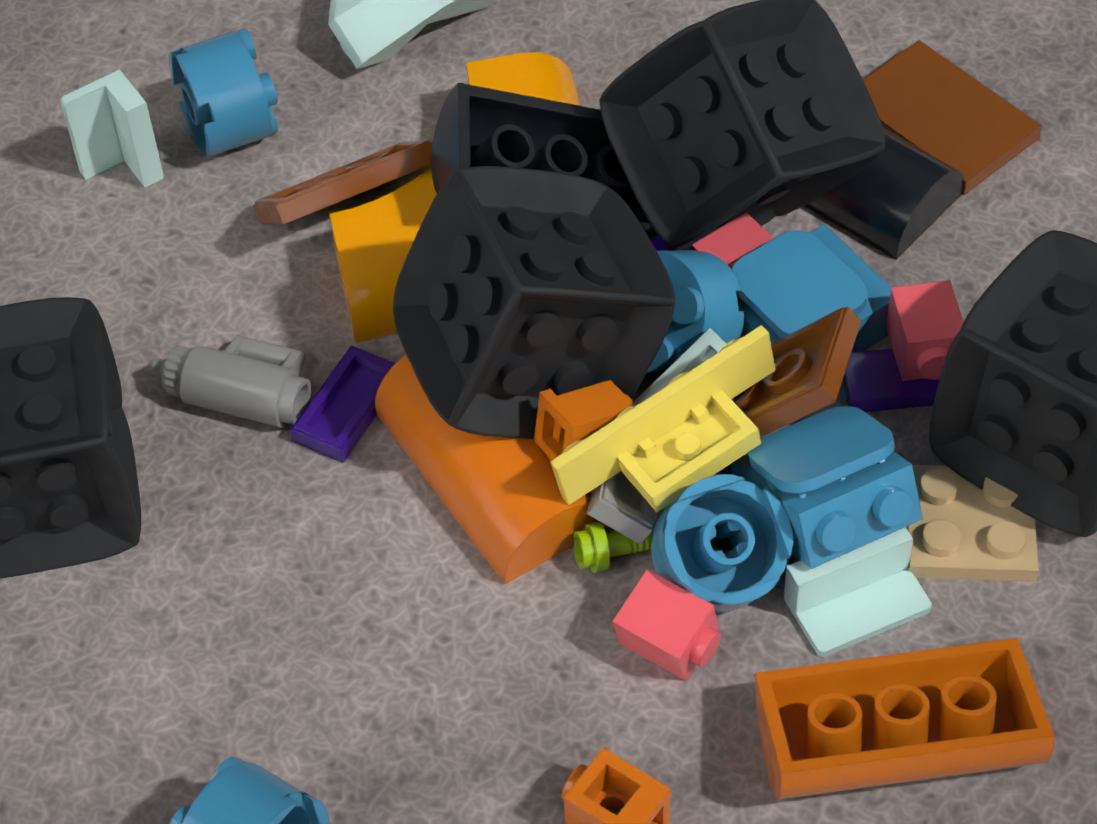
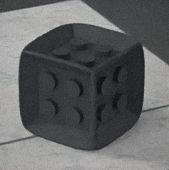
[599,0,885,250]
[393,166,675,439]
[929,230,1097,537]
[0,297,141,579]

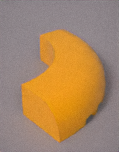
[330,52,580,344]

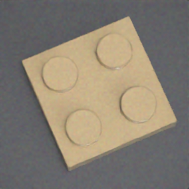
[907,465,1039,581]

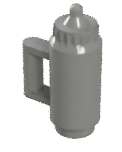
[150,335,311,428]

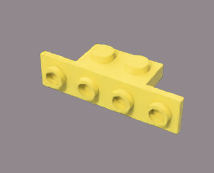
[550,325,776,512]

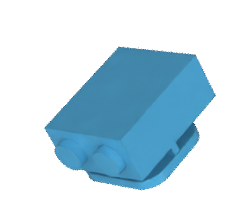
[732,224,892,352]
[730,406,923,569]

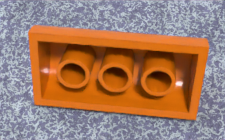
[375,355,607,584]
[755,638,1055,799]

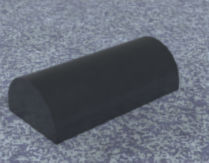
[431,82,657,236]
[805,127,964,260]

